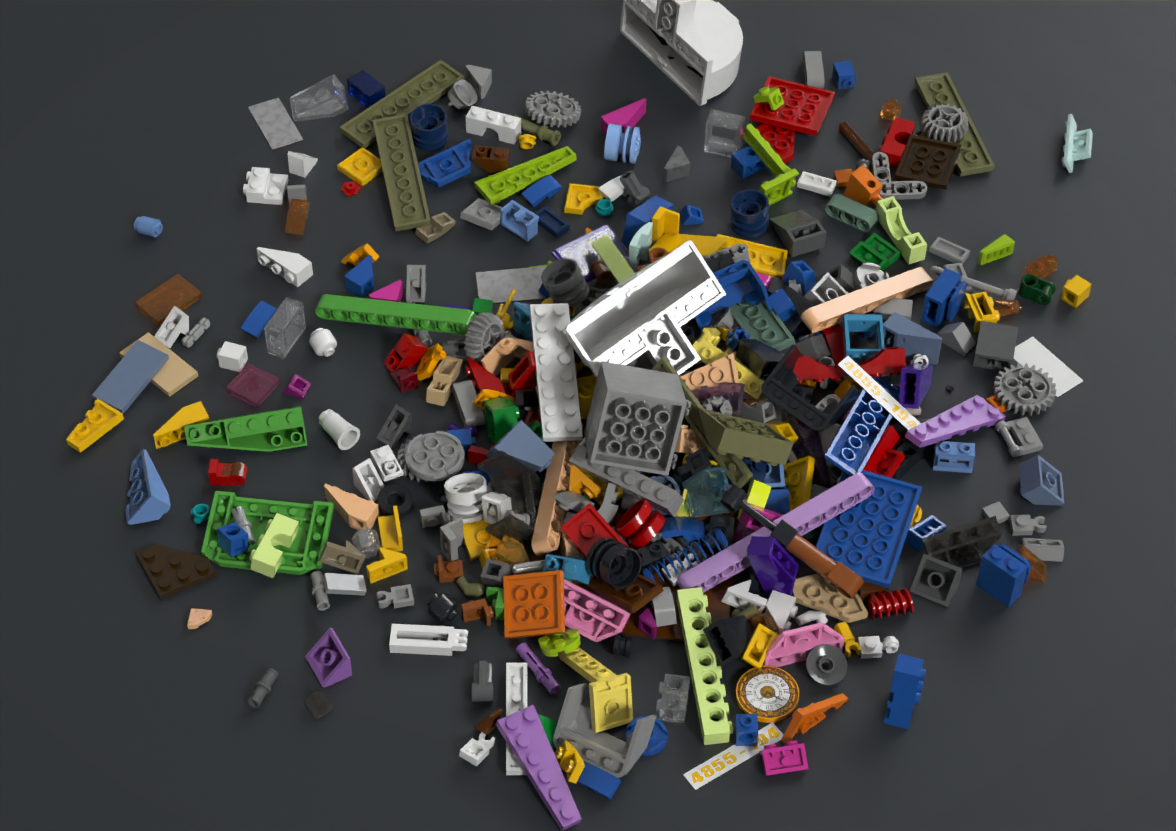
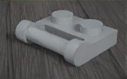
[995,417,1043,457]

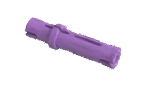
[516,643,561,695]

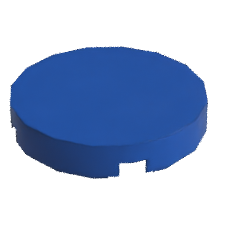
[625,716,668,756]

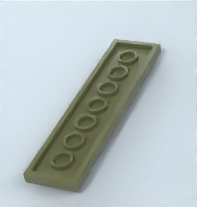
[340,60,465,148]
[914,72,995,176]
[373,114,431,232]

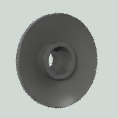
[806,644,848,686]

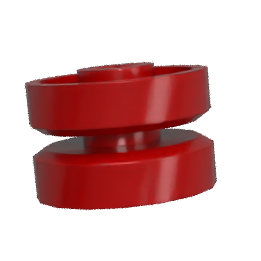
[614,498,666,550]

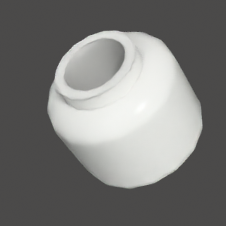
[309,328,337,357]

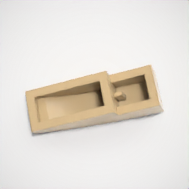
[426,356,463,406]

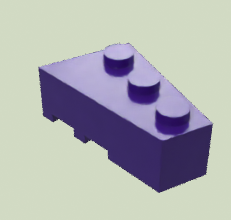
[747,536,799,600]

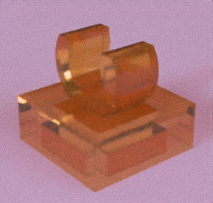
[880,98,902,121]

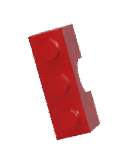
[878,117,916,168]

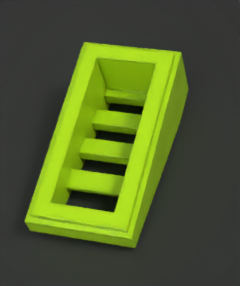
[978,234,1015,266]

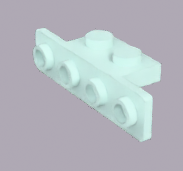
[1062,114,1093,173]

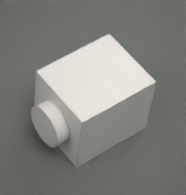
[216,341,248,373]

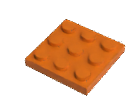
[503,570,565,639]

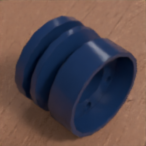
[410,103,449,151]
[731,189,769,238]

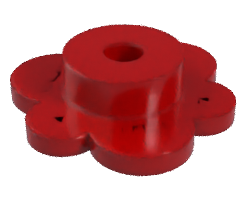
[340,181,361,196]

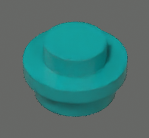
[596,199,614,216]

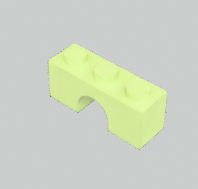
[249,513,299,578]

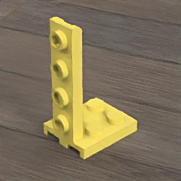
[692,328,765,400]
[559,647,633,733]

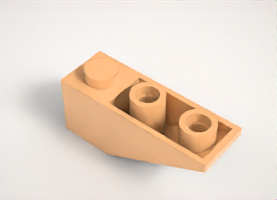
[324,484,379,534]

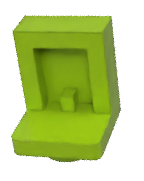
[753,87,784,111]

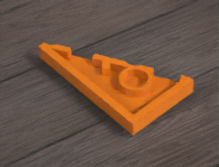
[781,693,849,744]

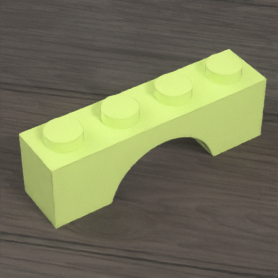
[876,196,927,264]

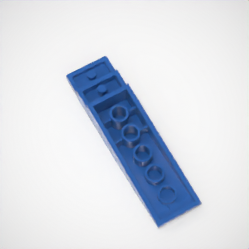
[824,375,900,476]

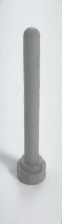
[930,266,1017,304]

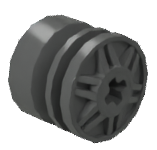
[541,258,589,308]

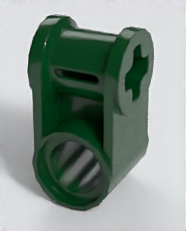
[1018,274,1056,305]

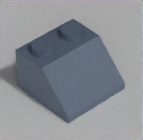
[1019,455,1065,506]

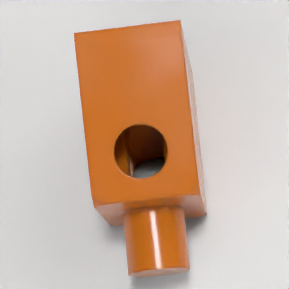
[844,165,884,207]

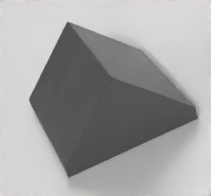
[910,553,962,607]

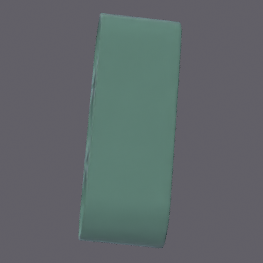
[825,194,879,232]

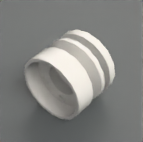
[444,473,488,523]

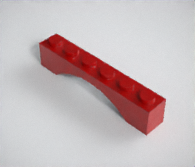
[793,346,906,384]

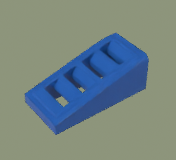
[905,515,947,552]

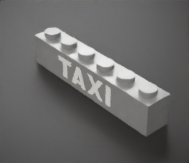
[569,444,684,517]

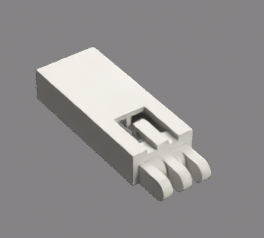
[389,624,468,656]

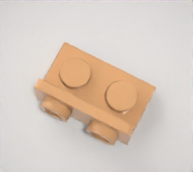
[674,425,708,454]

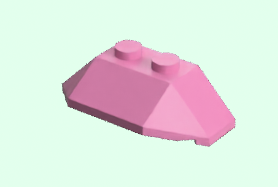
[564,579,631,642]
[763,622,844,667]

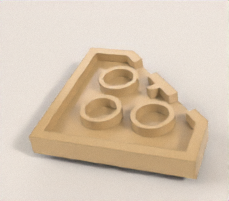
[792,573,868,623]

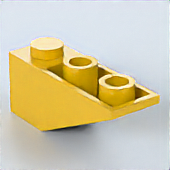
[153,401,210,449]

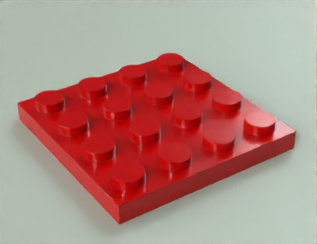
[749,76,835,136]

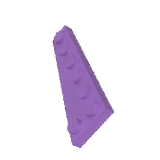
[905,395,1006,448]
[496,705,582,831]

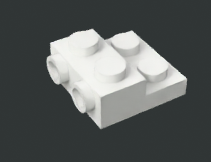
[243,167,288,205]

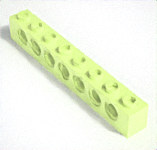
[677,587,733,745]

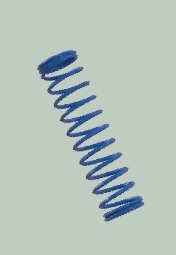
[642,528,728,582]

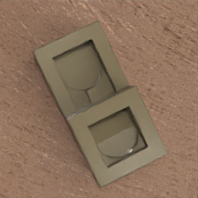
[415,212,456,243]

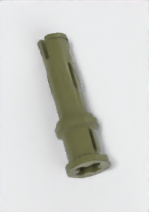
[515,115,561,146]

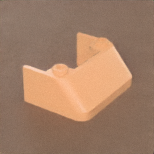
[481,338,577,395]

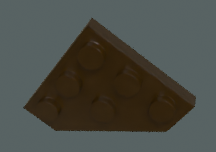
[135,545,217,600]

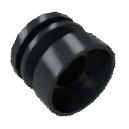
[586,537,642,589]

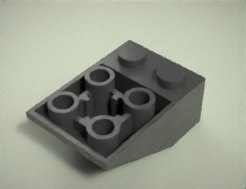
[769,209,827,257]

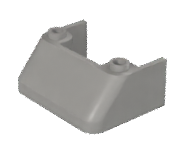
[553,683,657,778]

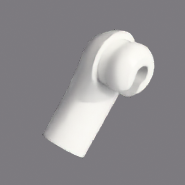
[796,611,828,626]

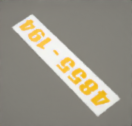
[838,356,921,430]
[683,723,783,790]

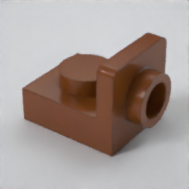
[434,555,463,583]

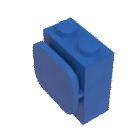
[921,268,967,328]
[976,544,1031,608]

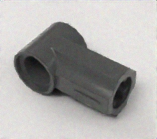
[619,171,651,208]
[472,661,493,702]

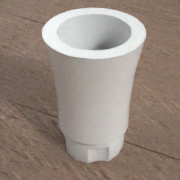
[319,409,360,450]

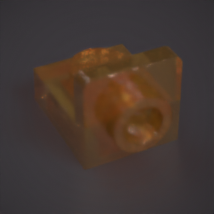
[750,612,779,634]

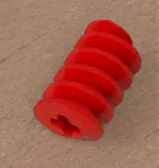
[868,588,914,620]

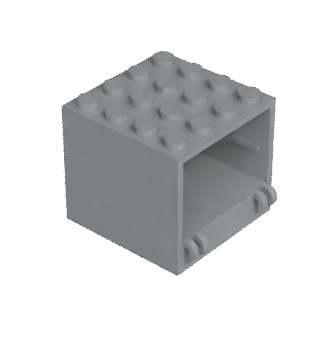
[584,361,691,476]

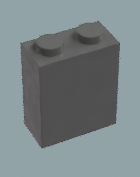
[973,321,1018,371]

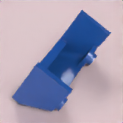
[692,260,773,335]

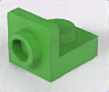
[486,587,504,620]

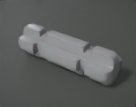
[182,318,210,348]

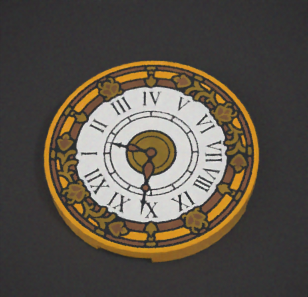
[736,666,799,723]

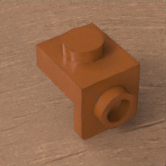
[461,598,494,626]

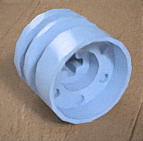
[604,123,641,164]

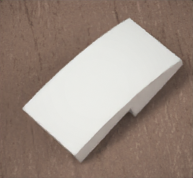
[598,175,628,202]

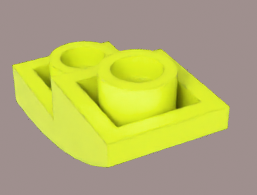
[737,480,771,520]

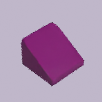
[283,373,311,399]
[638,608,657,639]

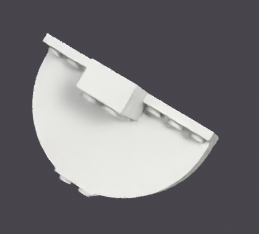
[620,0,743,106]
[563,241,726,378]

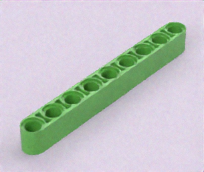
[315,294,477,335]

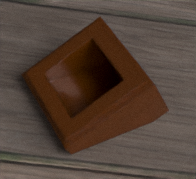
[475,708,503,735]

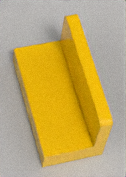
[652,206,680,244]
[378,506,403,552]

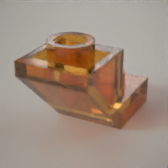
[285,199,310,235]

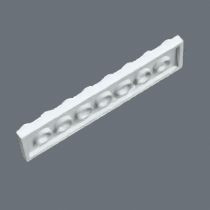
[530,303,583,442]

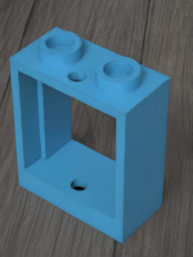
[842,314,885,363]

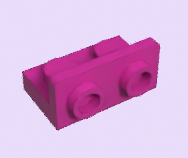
[759,741,809,776]

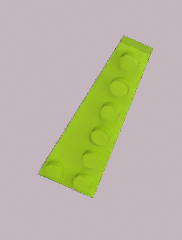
[474,146,577,205]

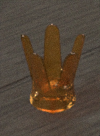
[994,299,1023,317]

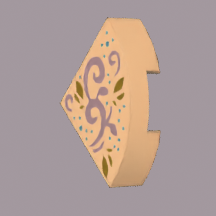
[187,608,212,629]

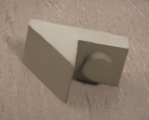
[320,540,365,574]

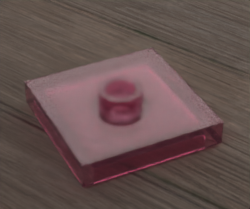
[226,363,280,407]

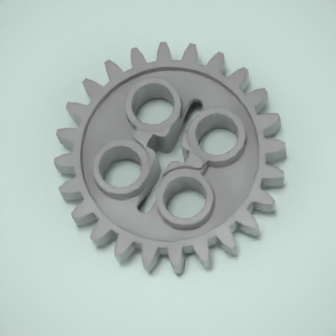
[525,90,581,128]
[993,363,1057,416]

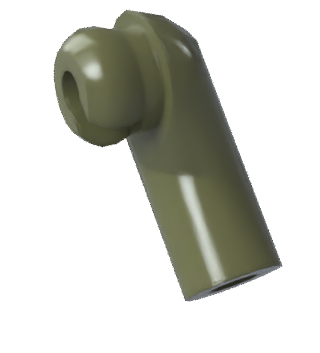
[456,576,486,597]
[731,603,759,620]

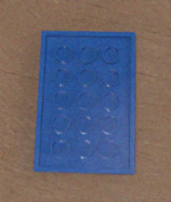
[816,470,922,589]

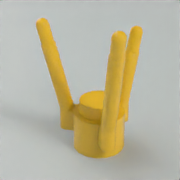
[496,289,516,330]

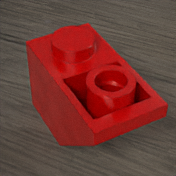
[383,334,429,373]

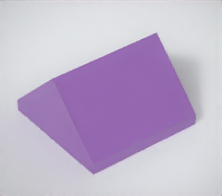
[305,628,352,687]

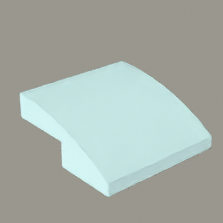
[629,222,653,269]

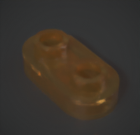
[1025,255,1058,278]

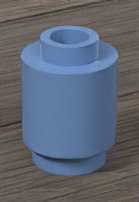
[134,216,163,237]

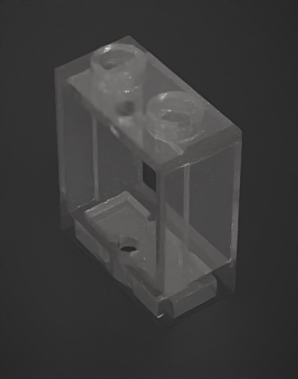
[704,109,745,157]
[264,297,306,359]

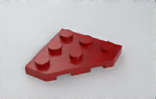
[756,123,795,164]

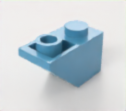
[542,554,591,585]

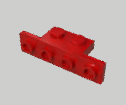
[863,425,905,478]

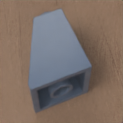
[486,420,555,474]

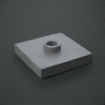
[460,198,503,231]

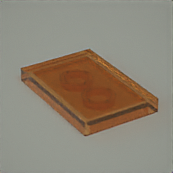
[135,274,202,326]

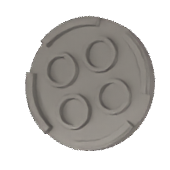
[405,431,465,481]

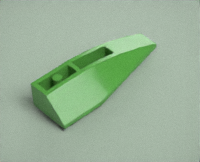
[184,406,307,452]

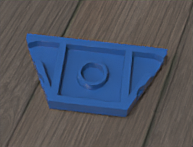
[418,139,472,187]

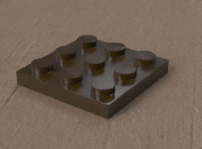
[895,135,962,190]

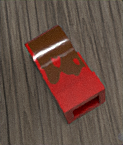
[208,459,248,486]

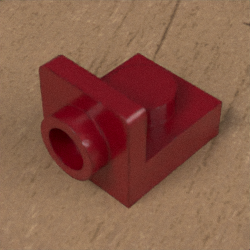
[390,366,418,393]

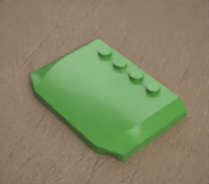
[201,491,334,575]

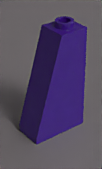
[899,363,933,409]

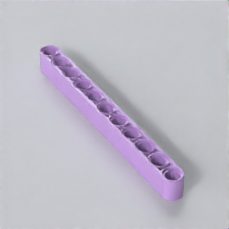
[676,473,875,593]

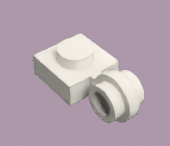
[858,636,899,659]

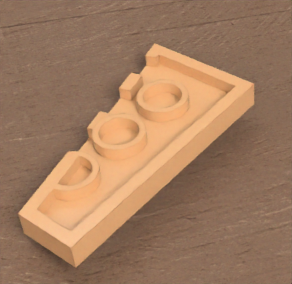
[680,353,740,399]

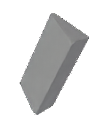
[1022,538,1065,562]

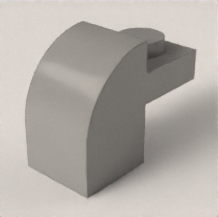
[648,587,677,627]

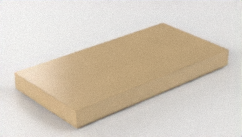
[119,332,198,397]

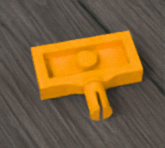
[416,343,446,381]

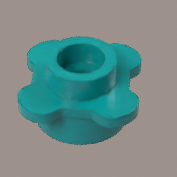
[190,504,210,524]

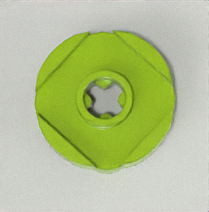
[538,628,581,657]

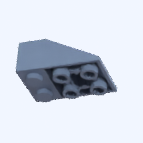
[883,312,942,365]

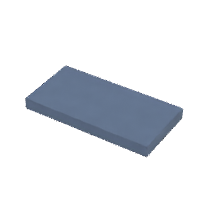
[92,340,169,414]

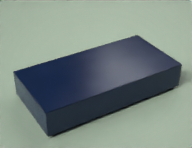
[534,206,570,238]

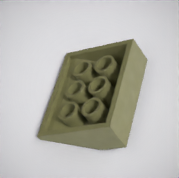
[699,408,793,466]

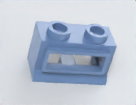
[500,200,540,242]
[933,441,975,473]

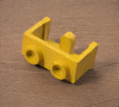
[963,292,1000,332]

